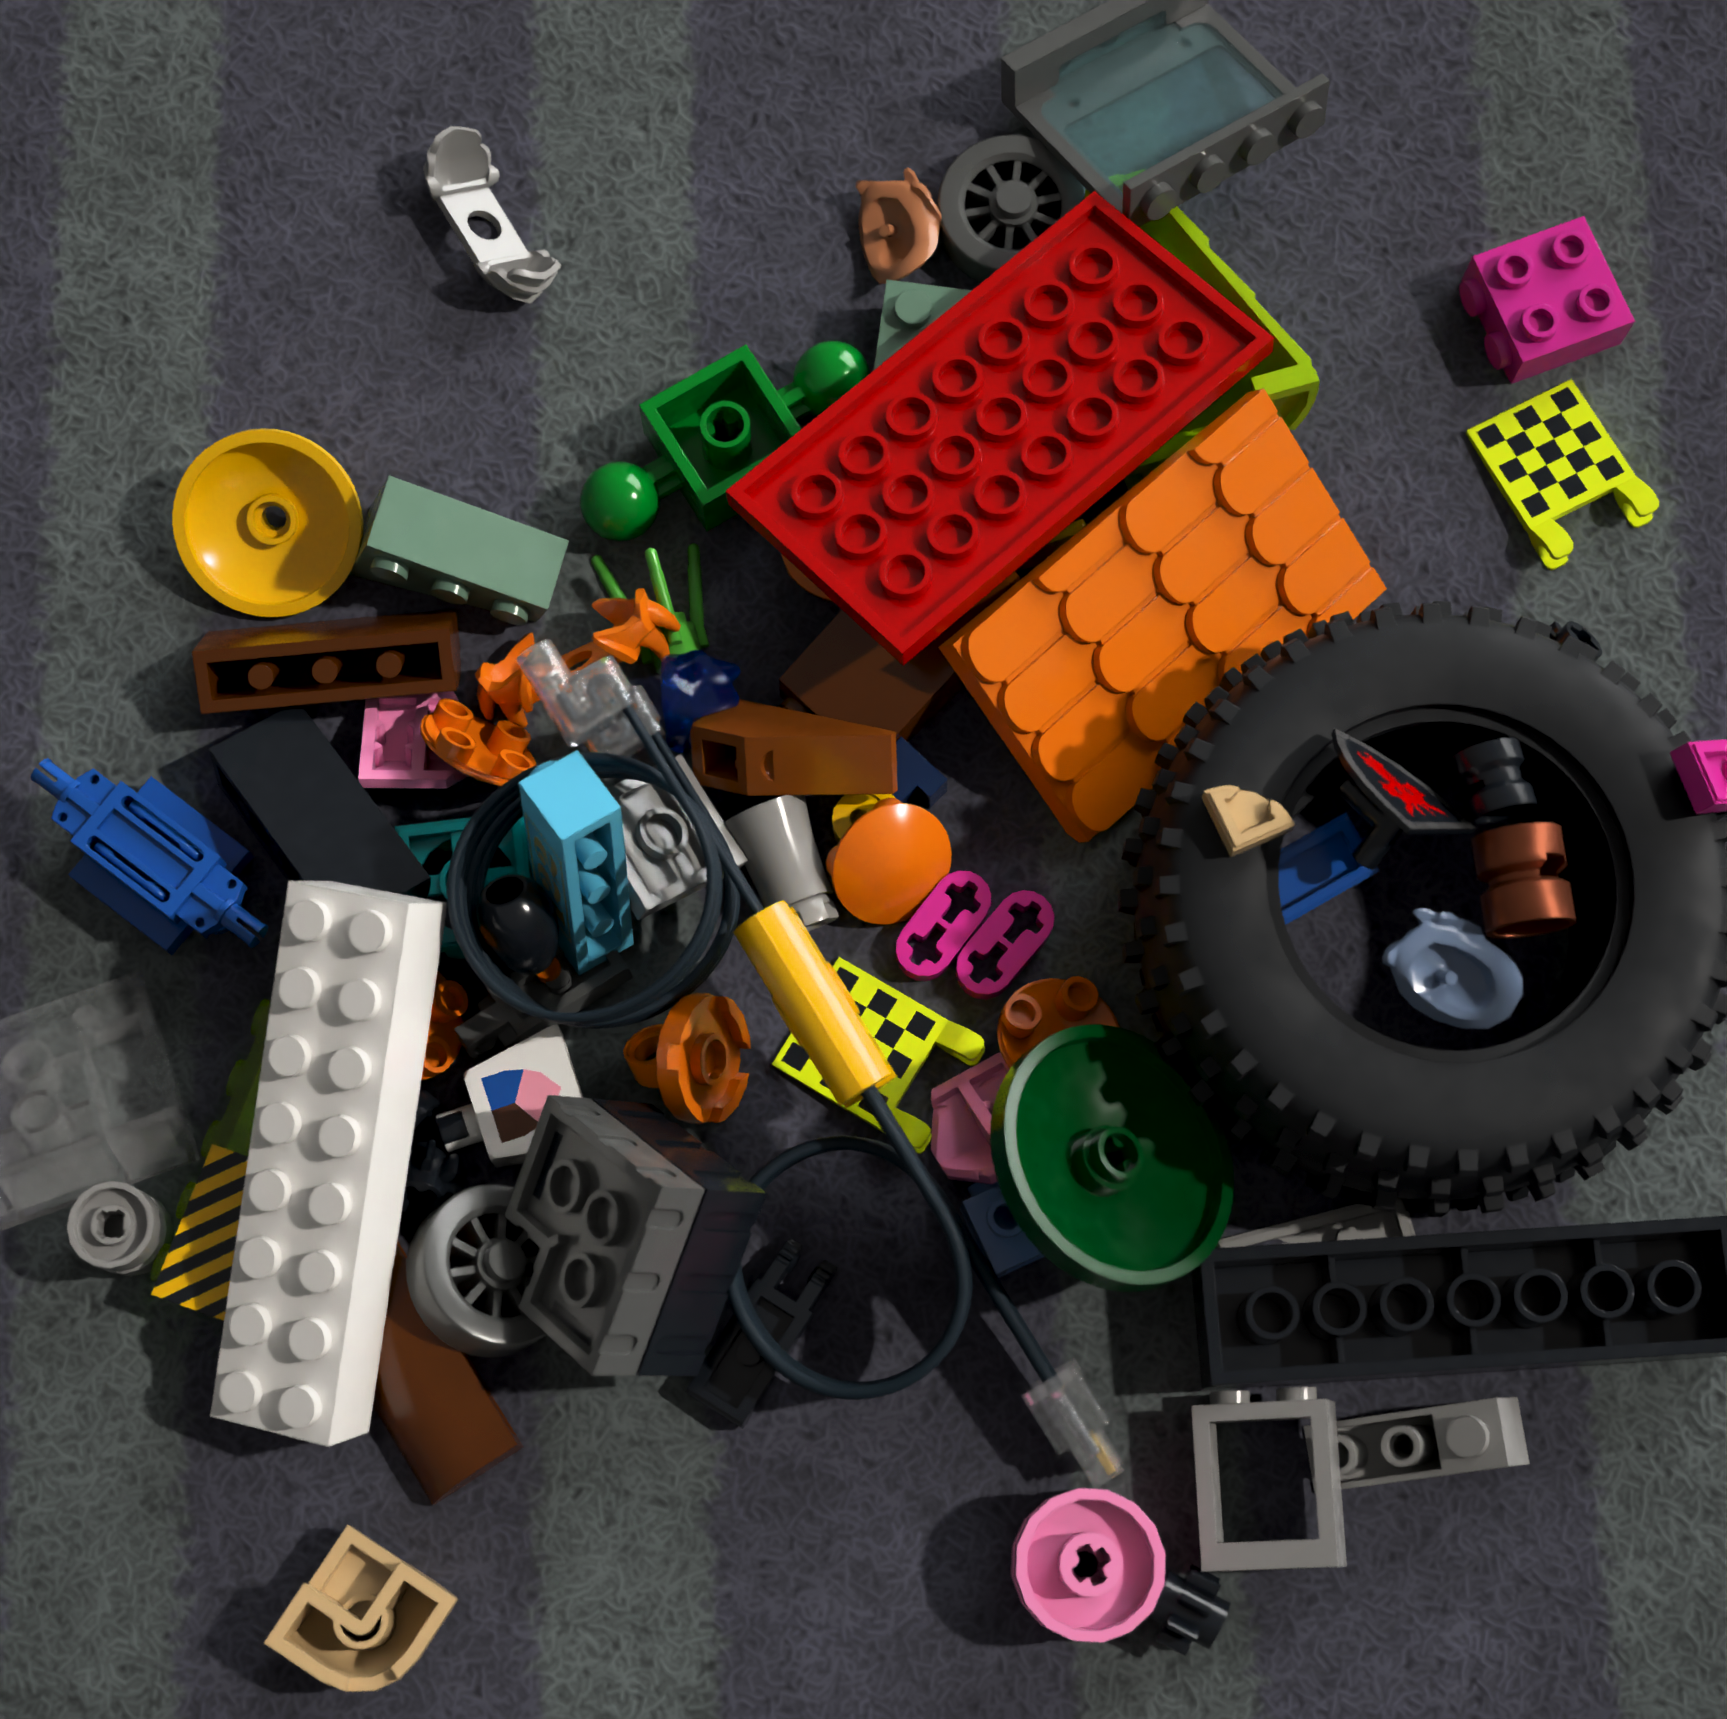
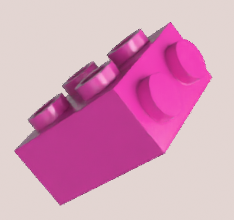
[1459,216,1635,384]

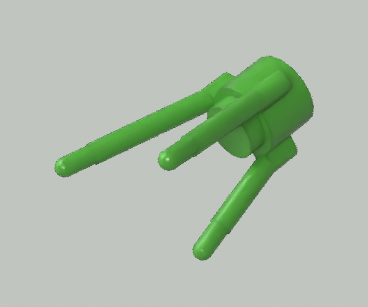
[591,543,710,674]

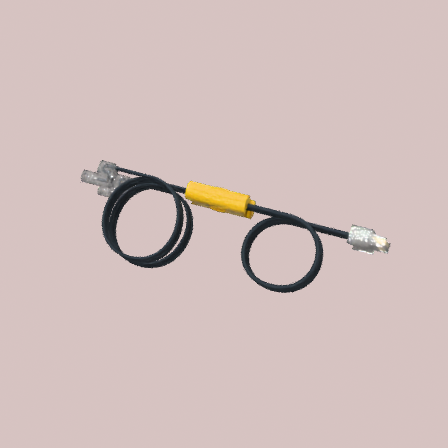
[447,639,1124,1489]

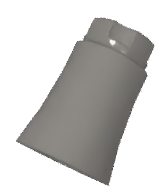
[724,795,839,932]

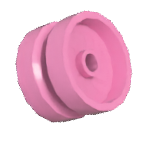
[1011,1488,1165,1642]

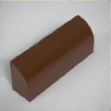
[192,609,461,714]
[373,1240,524,1506]

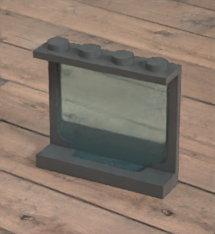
[1001,0,1330,227]

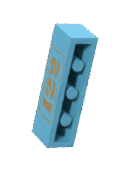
[518,750,634,976]

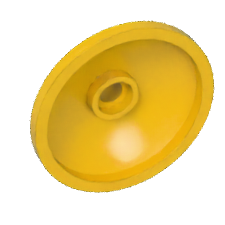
[172,428,363,617]

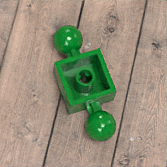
[580,341,871,542]

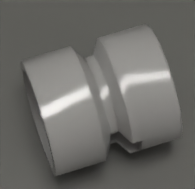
[67,1181,173,1277]

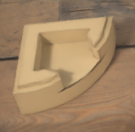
[1202,785,1295,857]

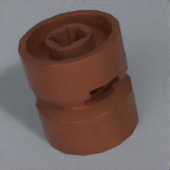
[1471,822,1576,939]

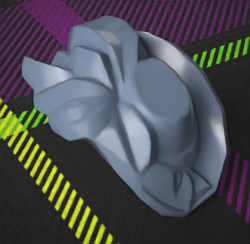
[1382,908,1523,1029]

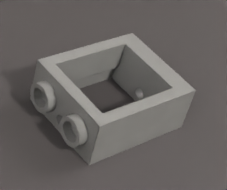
[1191,1387,1347,1572]

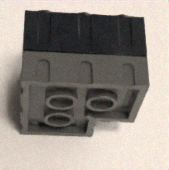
[505,1095,767,1376]

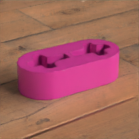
[895,871,991,981]
[955,890,1054,1000]

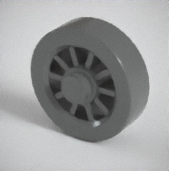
[937,135,1086,283]
[406,1184,547,1358]

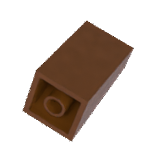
[779,571,1022,742]

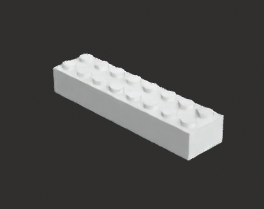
[210,881,447,1447]

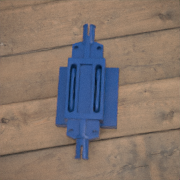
[31,758,269,956]

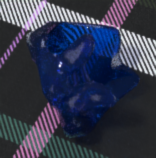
[661,650,741,753]

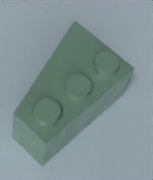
[349,475,569,625]

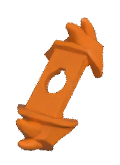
[475,588,681,728]

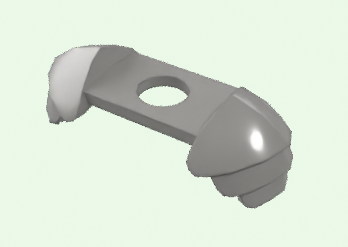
[423,126,561,304]

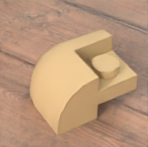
[264,1525,459,1692]

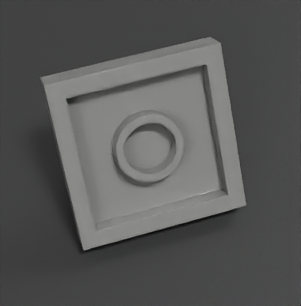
[607,754,748,920]

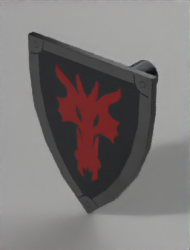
[1331,728,1476,870]

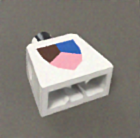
[436,1024,584,1168]

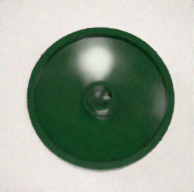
[990,1024,1234,1292]

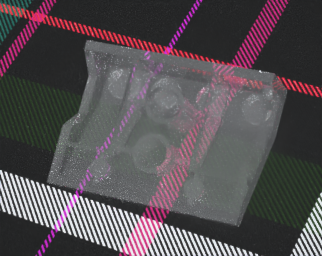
[0,970,200,1232]

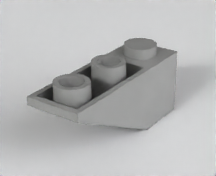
[1304,1397,1530,1493]

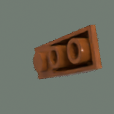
[690,697,898,796]

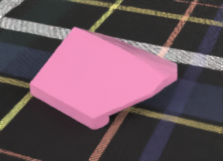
[358,691,468,789]
[931,1052,1010,1184]

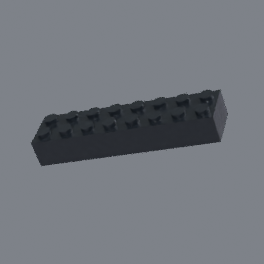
[1191,1216,1727,1390]

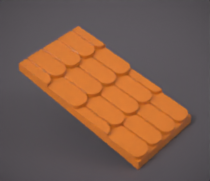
[938,388,1387,843]

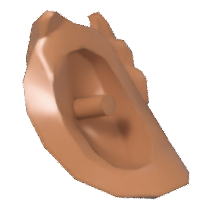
[855,168,942,284]

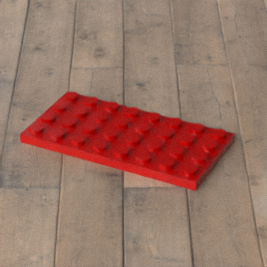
[726,191,1274,666]

